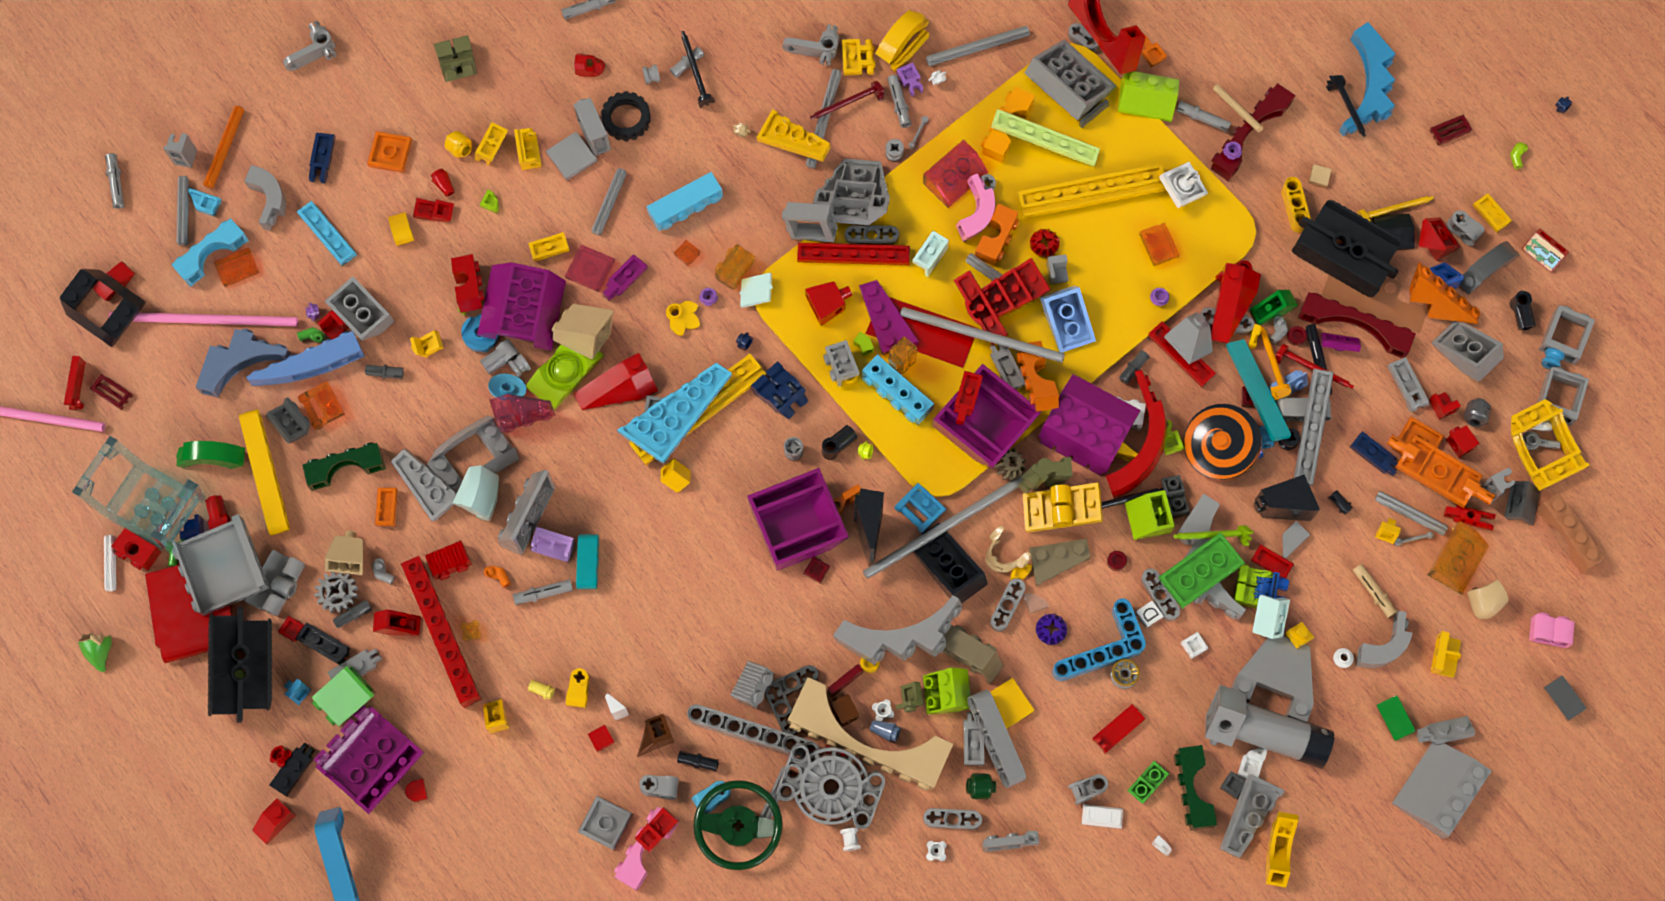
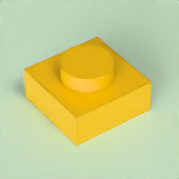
[1285,622,1314,649]

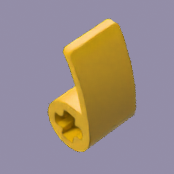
[388,212,415,246]

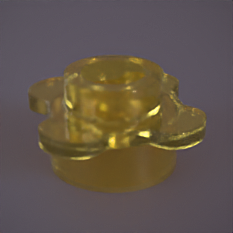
[460,620,481,641]

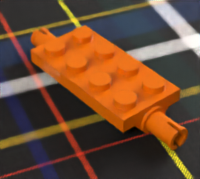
[1386,434,1496,508]

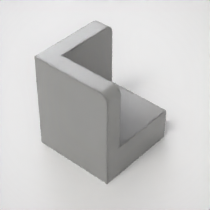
[1046,254,1068,285]

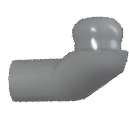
[372,558,395,585]

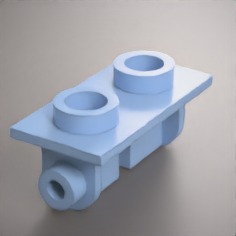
[1268,370,1308,398]

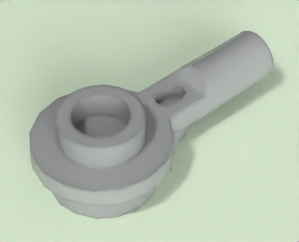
[1522,431,1560,450]

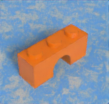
[975,204,1020,266]

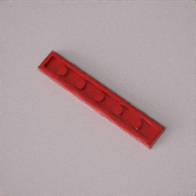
[797,242,910,266]

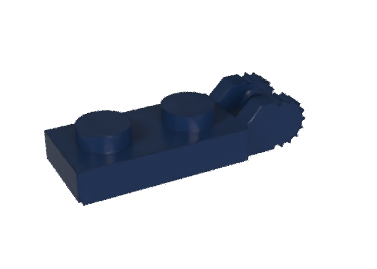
[309,133,336,183]

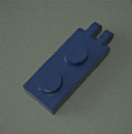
[1349,431,1398,476]

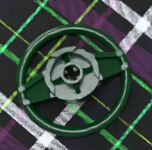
[693,780,783,870]

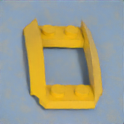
[1511,399,1590,491]

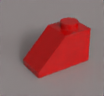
[373,609,421,636]
[252,798,296,845]

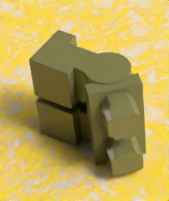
[434,35,477,82]
[1018,457,1073,494]

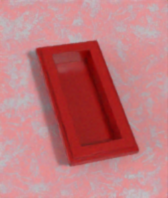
[1251,544,1294,578]

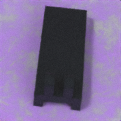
[295,622,350,665]

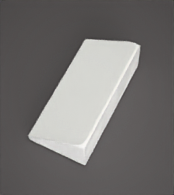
[605,694,629,720]

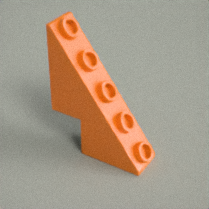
[1409,263,1481,324]

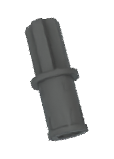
[1119,350,1150,384]
[365,364,404,379]
[333,600,372,628]

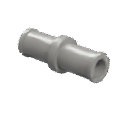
[669,46,704,78]

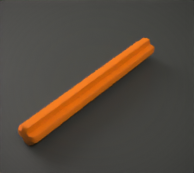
[203,105,244,189]

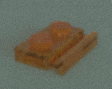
[1139,222,1180,266]
[214,247,260,287]

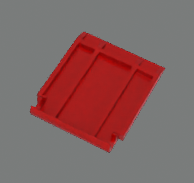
[145,565,233,664]

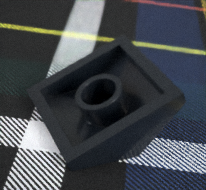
[1372,214,1415,250]

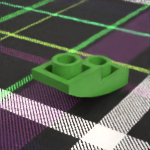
[1127,761,1169,804]

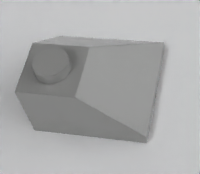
[1164,312,1213,364]

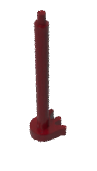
[810,80,885,120]

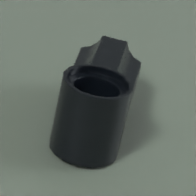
[1509,291,1536,331]
[821,425,858,460]

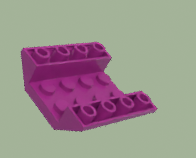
[477,262,566,351]

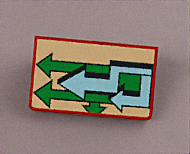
[1522,228,1569,272]

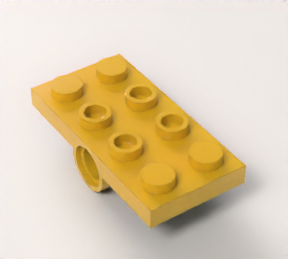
[1023,483,1103,533]

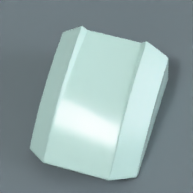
[453,465,499,521]

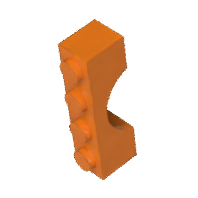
[1016,341,1059,412]

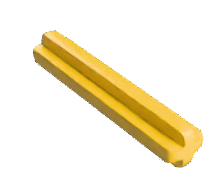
[890,29,929,73]

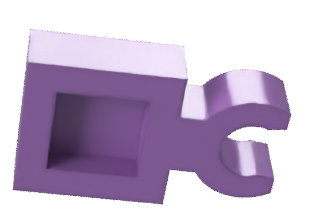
[896,63,923,97]

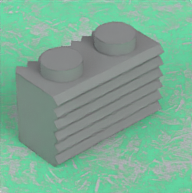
[731,661,774,709]

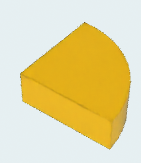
[1248,324,1261,349]
[1010,564,1032,581]

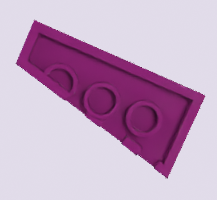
[859,280,919,355]

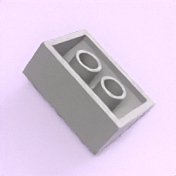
[325,276,395,341]

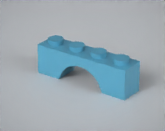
[172,218,249,287]

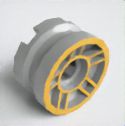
[1110,659,1140,689]

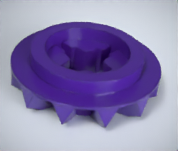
[1036,613,1067,645]

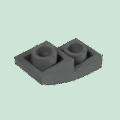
[1161,475,1190,518]

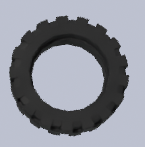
[601,91,651,141]

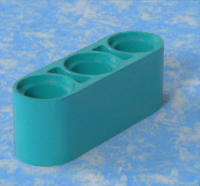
[576,534,599,589]

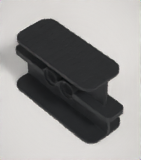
[1292,200,1402,297]
[208,607,272,723]

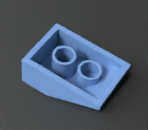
[1040,285,1096,353]

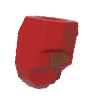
[574,53,605,77]

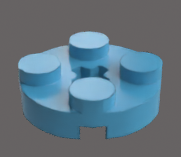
[461,314,500,353]

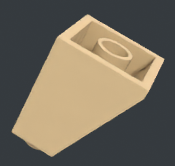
[552,304,614,360]

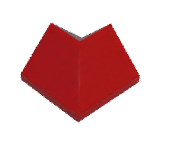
[1419,217,1461,261]

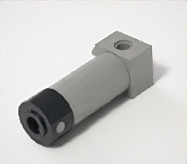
[1205,685,1334,769]

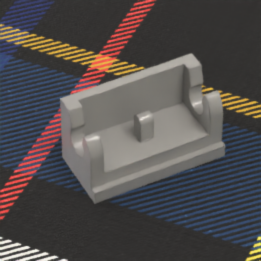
[164,133,197,168]
[1481,467,1515,504]

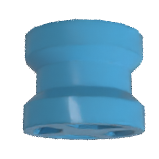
[1541,348,1565,369]

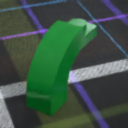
[176,441,245,469]

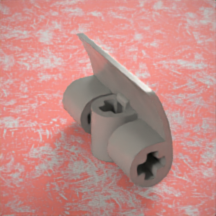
[245,550,306,617]

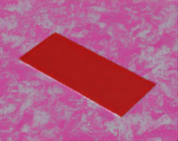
[865,297,977,368]

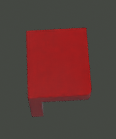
[317,310,349,339]
[1429,392,1461,420]

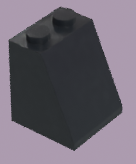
[1254,474,1320,521]

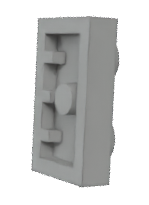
[823,340,859,387]

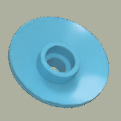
[488,374,526,402]

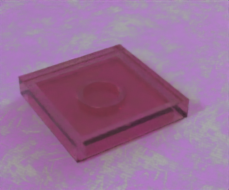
[565,244,615,292]

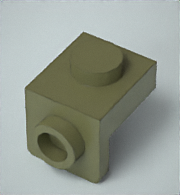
[896,682,924,713]

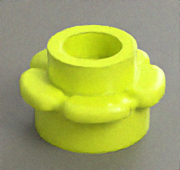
[858,441,873,460]

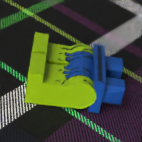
[1233,565,1289,608]

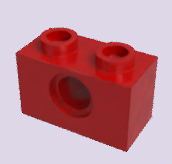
[111,528,162,571]

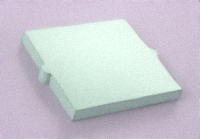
[739,273,773,308]

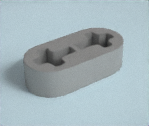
[1068,23,1098,52]

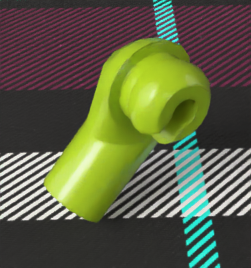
[1510,142,1528,169]

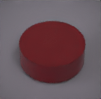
[1287,326,1307,346]
[1107,551,1127,571]

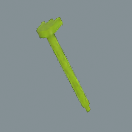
[1174,525,1253,546]

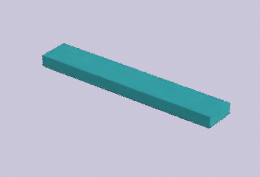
[1226,339,1291,442]

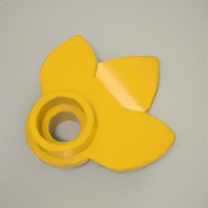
[666,301,700,336]

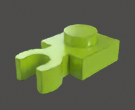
[1164,420,1184,455]

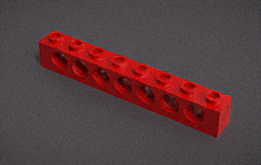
[401,556,482,708]

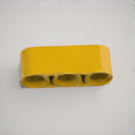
[1281,177,1310,233]

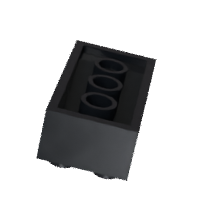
[913,523,988,604]

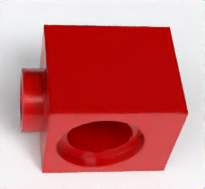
[1446,425,1480,458]

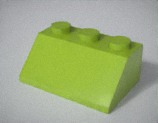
[1118,71,1179,122]

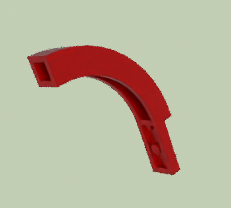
[1106,369,1167,499]

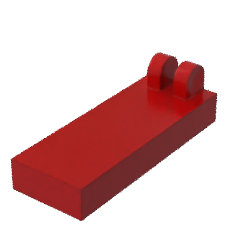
[64,356,86,410]
[1092,704,1146,754]

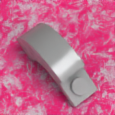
[244,165,286,231]
[1356,611,1412,668]

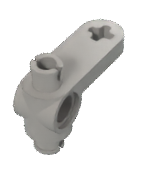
[283,21,337,71]
[782,24,840,66]

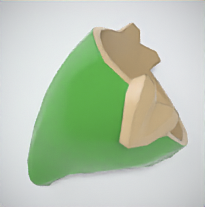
[78,633,112,672]

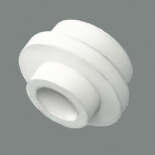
[1333,648,1354,668]

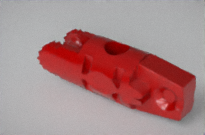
[1443,505,1496,531]

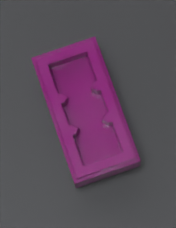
[1321,332,1361,352]

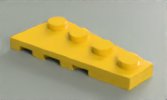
[757,109,831,162]

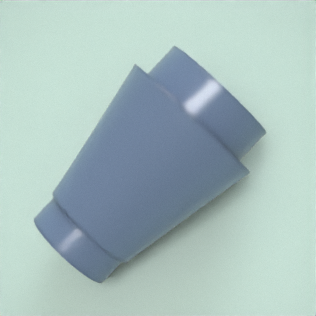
[870,720,901,742]

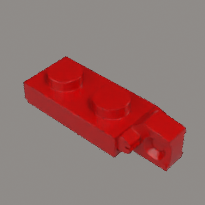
[954,371,983,425]

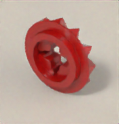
[1030,228,1060,257]

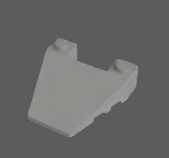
[1231,636,1314,723]

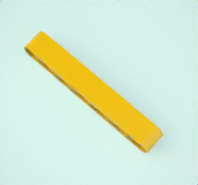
[239,409,290,536]

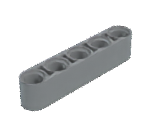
[967,690,1026,788]

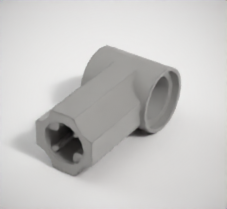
[480,339,520,375]

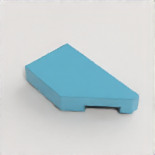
[188,188,222,217]

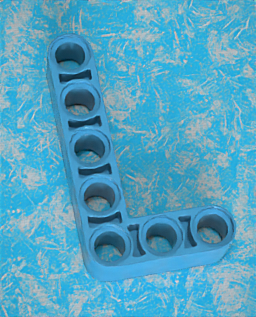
[1052,598,1146,681]
[314,807,360,901]

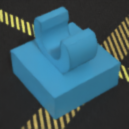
[284,679,311,705]

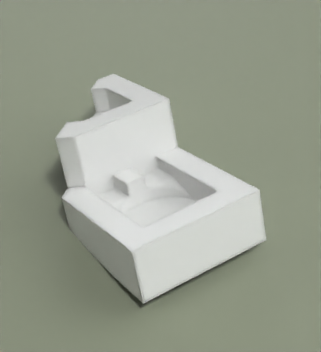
[1237,747,1267,779]

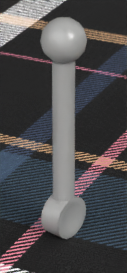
[909,116,929,149]
[1394,531,1434,546]

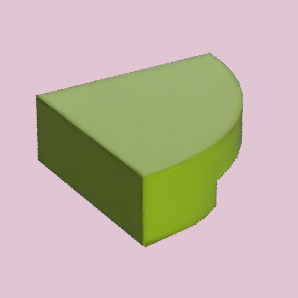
[480,189,499,214]

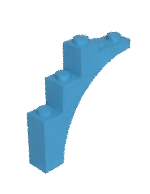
[1339,22,1395,137]

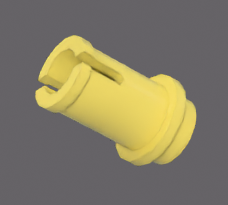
[528,679,555,700]

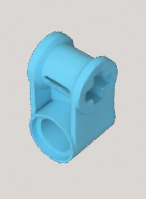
[691,781,731,814]

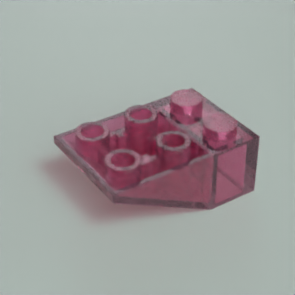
[489,394,556,433]

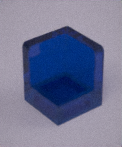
[179,514,204,541]

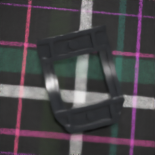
[59,269,146,348]

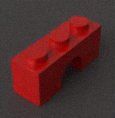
[451,254,485,313]

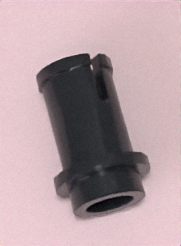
[1328,490,1353,515]

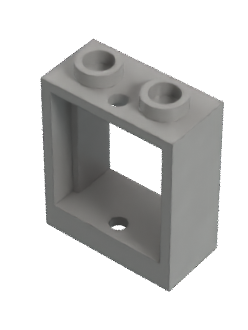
[573,98,611,156]
[782,202,838,242]
[1539,305,1595,365]
[1537,367,1589,426]

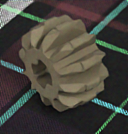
[994,448,1026,480]

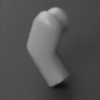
[1269,316,1287,345]

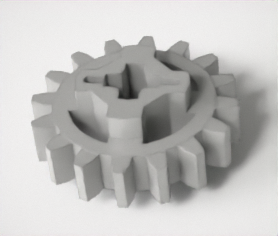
[314,572,358,613]

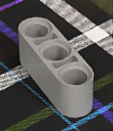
[1275,398,1332,421]

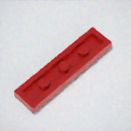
[1148,321,1216,388]

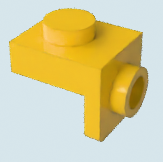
[410,330,444,358]

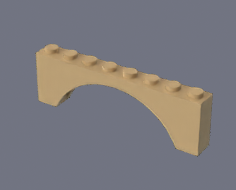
[787,677,953,791]

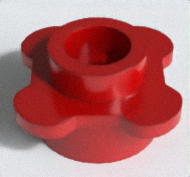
[270,745,292,767]

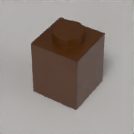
[831,694,859,727]

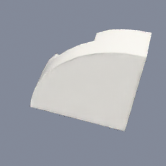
[1152,835,1172,856]

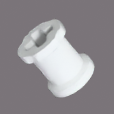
[840,828,861,851]

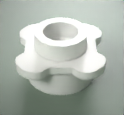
[928,70,947,85]
[872,699,894,721]
[926,841,947,862]

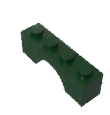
[302,442,386,491]
[1174,745,1217,831]

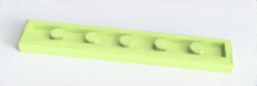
[991,109,1100,167]

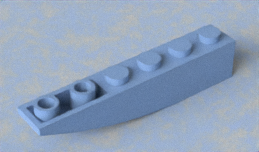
[246,331,365,386]

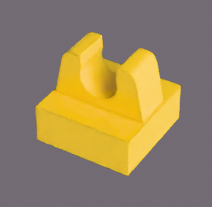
[1375,518,1401,544]

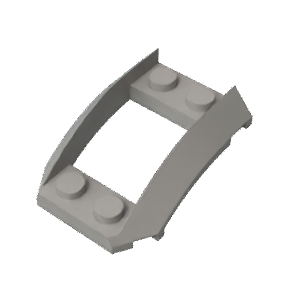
[427,415,519,492]

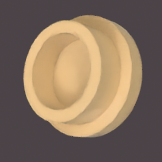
[733,123,751,138]

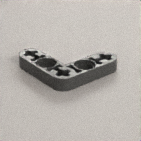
[765,665,818,735]

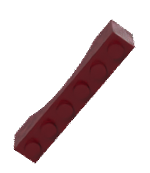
[1211,83,1296,182]
[1298,292,1416,358]

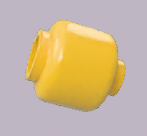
[444,131,472,158]

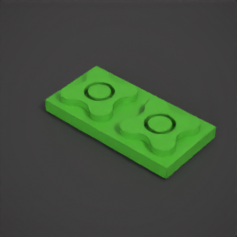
[1158,532,1245,609]

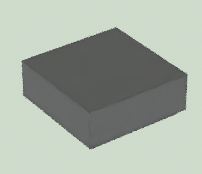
[1220,771,1245,799]

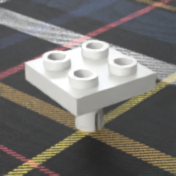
[1159,162,1208,208]

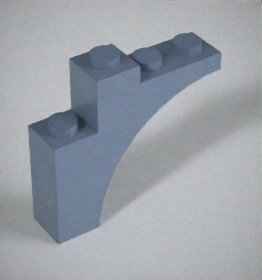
[196,328,291,398]

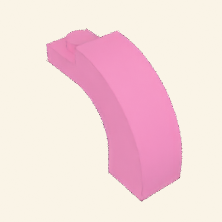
[956,173,995,242]

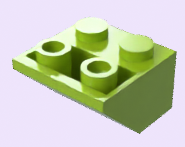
[1125,490,1175,540]
[923,667,971,715]

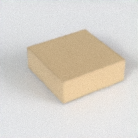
[1308,164,1332,188]

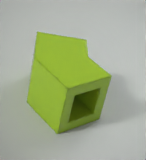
[854,332,874,356]

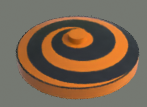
[1183,404,1262,481]

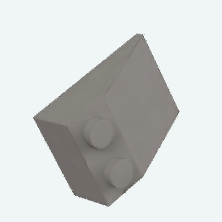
[1432,321,1504,382]

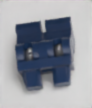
[751,361,808,419]

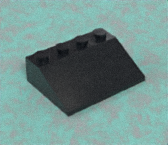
[854,488,884,567]

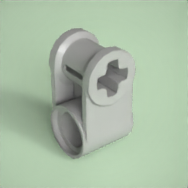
[1447,210,1485,246]
[1068,774,1108,805]
[639,775,679,799]

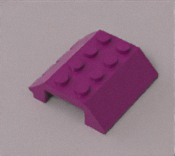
[1039,374,1141,476]
[313,705,424,814]

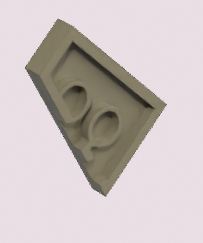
[1029,539,1090,587]

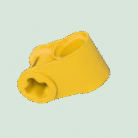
[566,668,590,708]

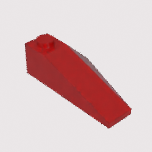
[1211,263,1261,344]
[573,353,658,410]

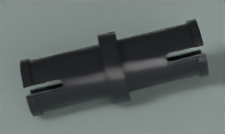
[677,750,719,772]

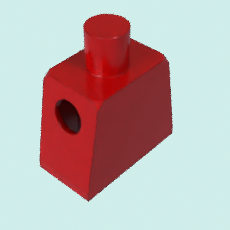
[805,281,853,326]

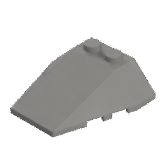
[813,158,890,225]

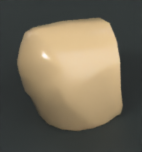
[1467,580,1508,619]

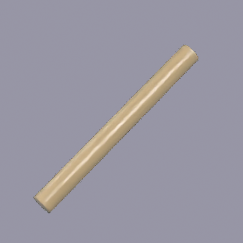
[1213,84,1263,132]

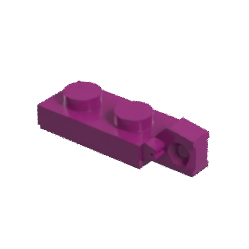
[603,255,648,301]

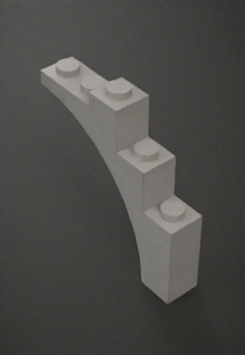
[1177,494,1246,620]
[833,595,962,666]

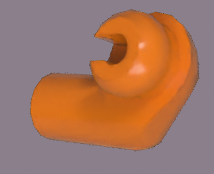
[484,566,511,588]

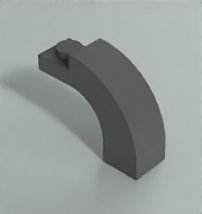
[1460,241,1520,295]

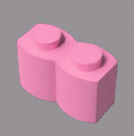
[1529,612,1575,648]

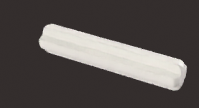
[104,535,117,592]

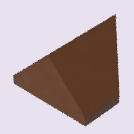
[637,714,674,757]

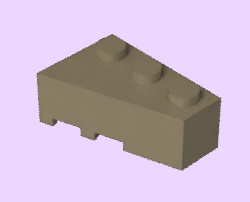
[943,625,1004,685]

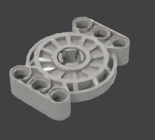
[777,743,885,829]

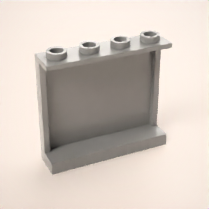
[172,514,270,616]

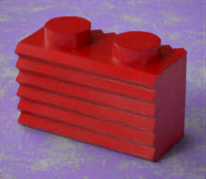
[425,540,472,581]

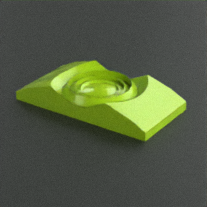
[526,345,604,411]

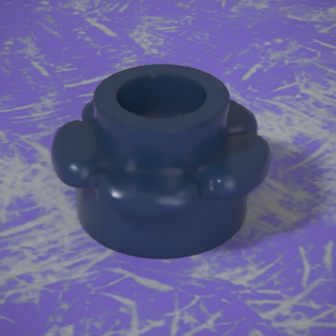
[1555,97,1573,114]
[736,332,753,350]

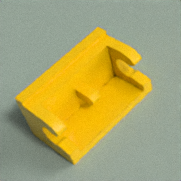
[475,122,508,165]
[514,128,542,170]

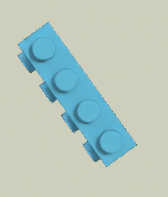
[646,172,723,231]
[862,354,934,425]

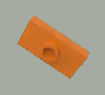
[375,487,398,527]

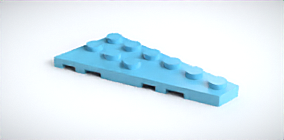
[617,363,732,464]

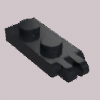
[269,743,315,797]

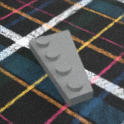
[391,449,457,521]

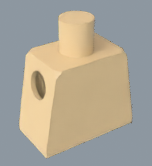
[325,530,363,575]

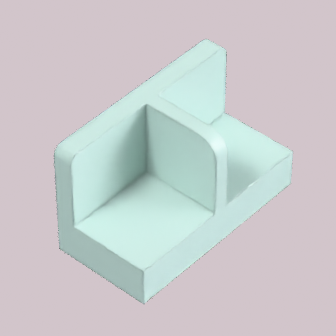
[912,231,949,277]
[1253,595,1290,639]

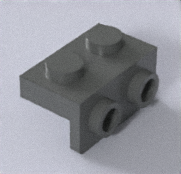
[266,397,310,444]

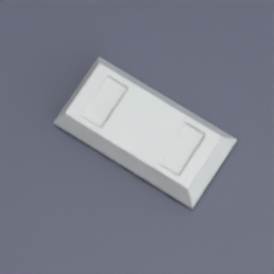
[1082,804,1123,829]

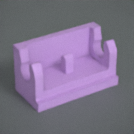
[531,527,575,562]

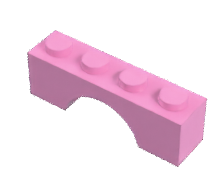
[614,806,680,891]

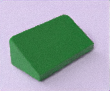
[1376,695,1415,741]

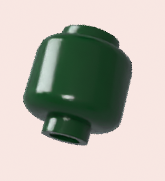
[966,773,996,800]

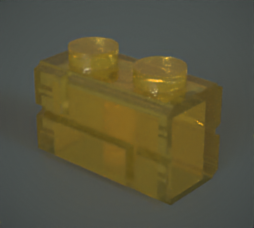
[714,244,755,290]
[888,337,917,375]

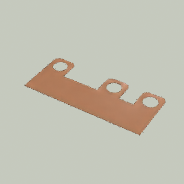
[1322,275,1427,334]

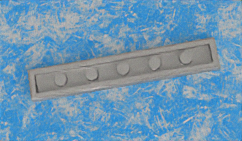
[1293,369,1334,486]

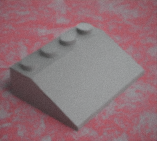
[1025,39,1117,120]
[498,470,556,556]
[1392,742,1491,839]

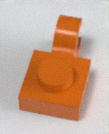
[1141,35,1167,68]
[833,484,861,514]

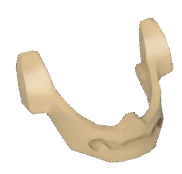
[985,525,1032,573]

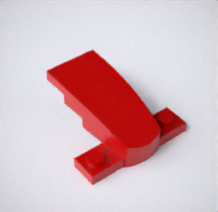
[953,258,1051,345]

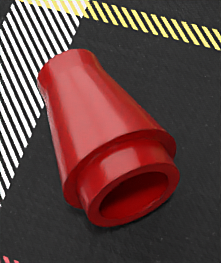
[431,168,455,197]

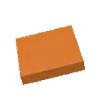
[367,131,412,173]
[1391,416,1444,454]

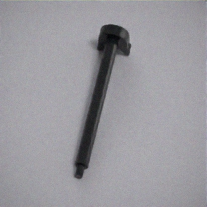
[681,31,715,108]
[1326,75,1366,137]
[1101,488,1163,509]

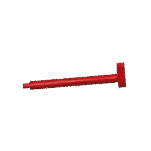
[1276,344,1354,389]

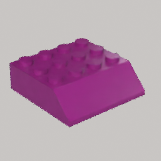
[932,364,1042,468]
[747,468,849,571]

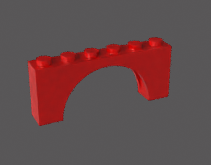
[1068,0,1146,75]

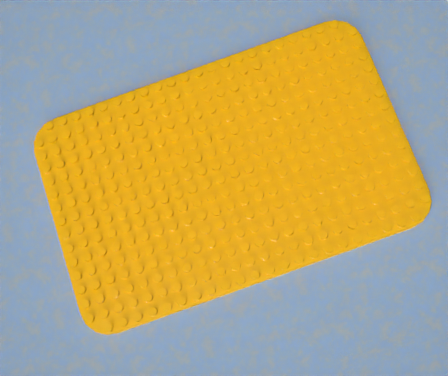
[755,43,1256,497]

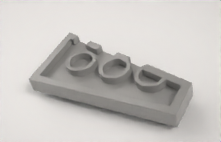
[1220,774,1285,858]

